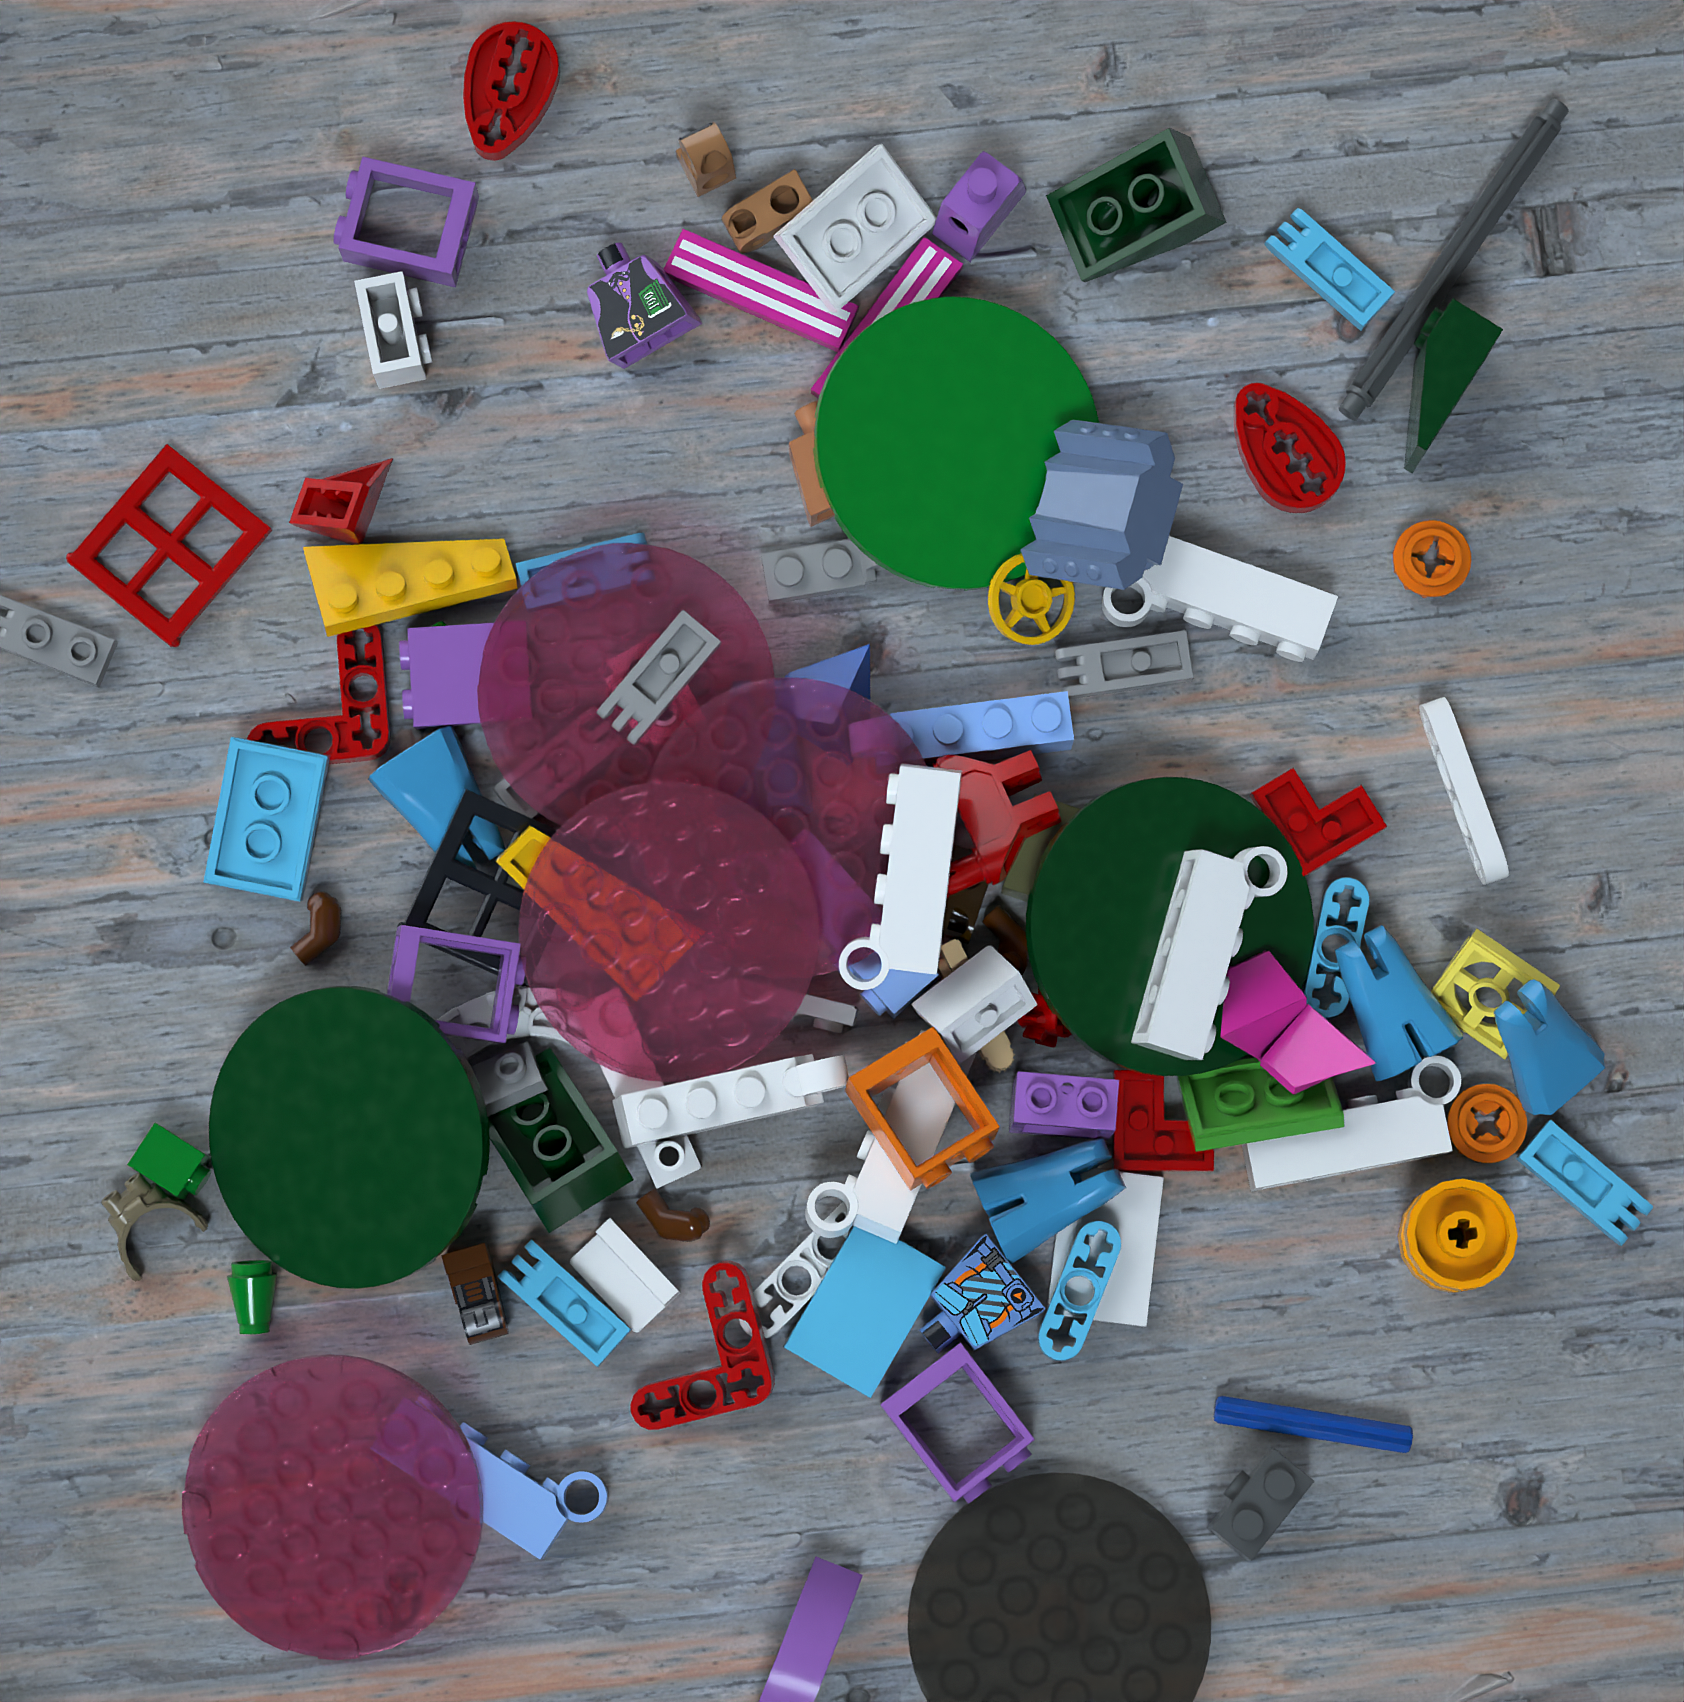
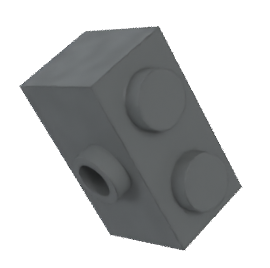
[1207,1449,1314,1561]

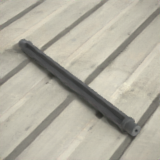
[1339,99,1569,421]

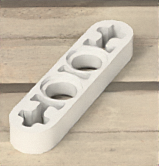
[1419,697,1509,885]
[739,1202,850,1339]

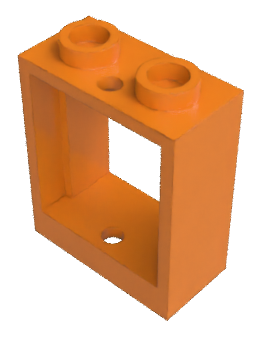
[845,1027,1000,1191]

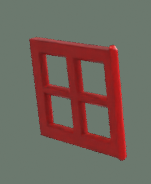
[66,444,272,647]

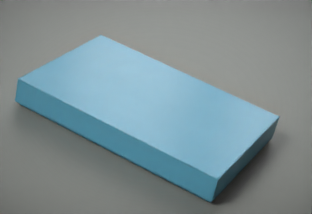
[203,737,330,902]
[783,1226,946,1398]

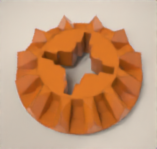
[1392,520,1471,598]
[1447,1084,1527,1163]

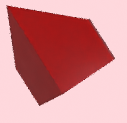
[289,458,393,545]

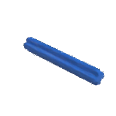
[1214,1396,1413,1453]

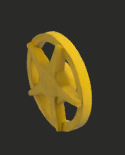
[988,553,1075,645]

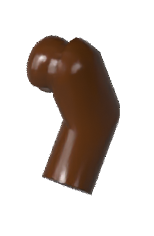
[290,891,342,966]
[982,905,1029,975]
[636,1188,710,1242]

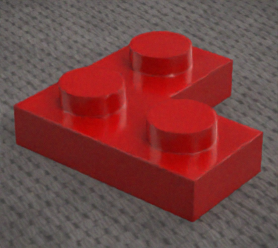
[1250,768,1387,877]
[1113,1070,1214,1172]

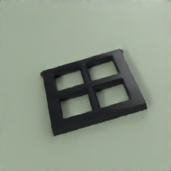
[397,789,592,987]

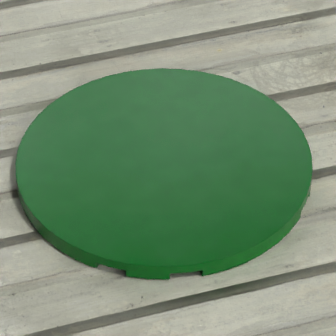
[813,297,1099,591]

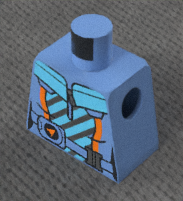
[919,1234,1045,1353]

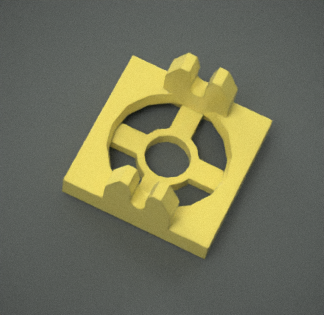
[1431,929,1560,1059]

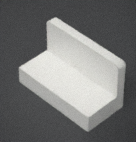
[912,946,1038,1065]
[570,1218,680,1333]

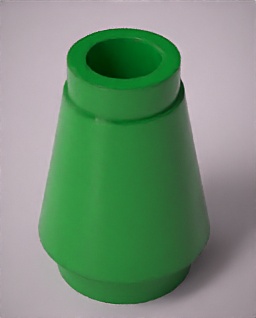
[227,1260,277,1334]

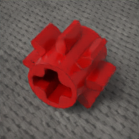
[1017,987,1072,1048]

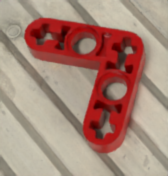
[247,625,391,764]
[630,1261,775,1430]

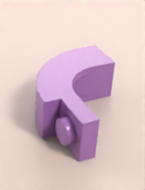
[759,1557,863,1702]

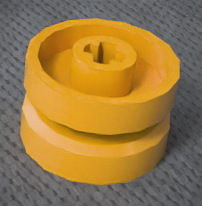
[1397,1178,1518,1293]

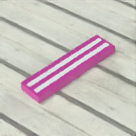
[663,229,859,352]
[811,237,963,399]

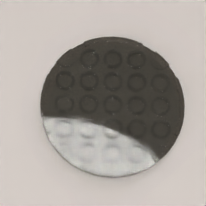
[907,1472,1211,1702]

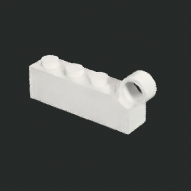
[1102,536,1338,662]
[839,763,962,990]
[1131,846,1287,1060]
[805,1030,976,1244]
[612,1054,849,1149]
[1242,1056,1461,1192]

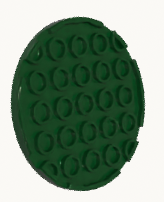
[1026,777,1314,1076]
[209,986,490,1289]

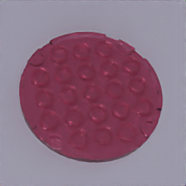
[477,543,776,841]
[640,677,927,978]
[519,781,820,1082]
[182,1354,484,1660]

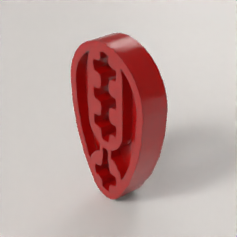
[463,21,560,161]
[1233,383,1346,513]

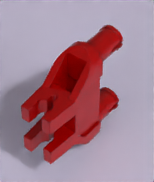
[932,750,1062,898]

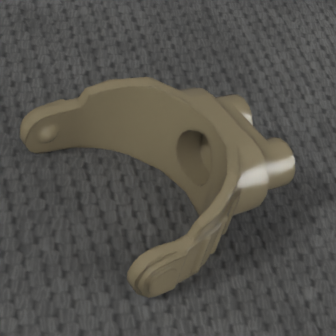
[101,1173,208,1282]

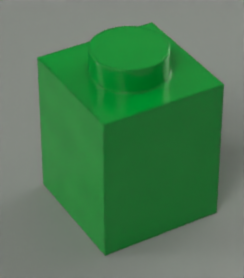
[127,1123,212,1200]

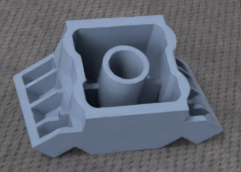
[1020,420,1183,590]

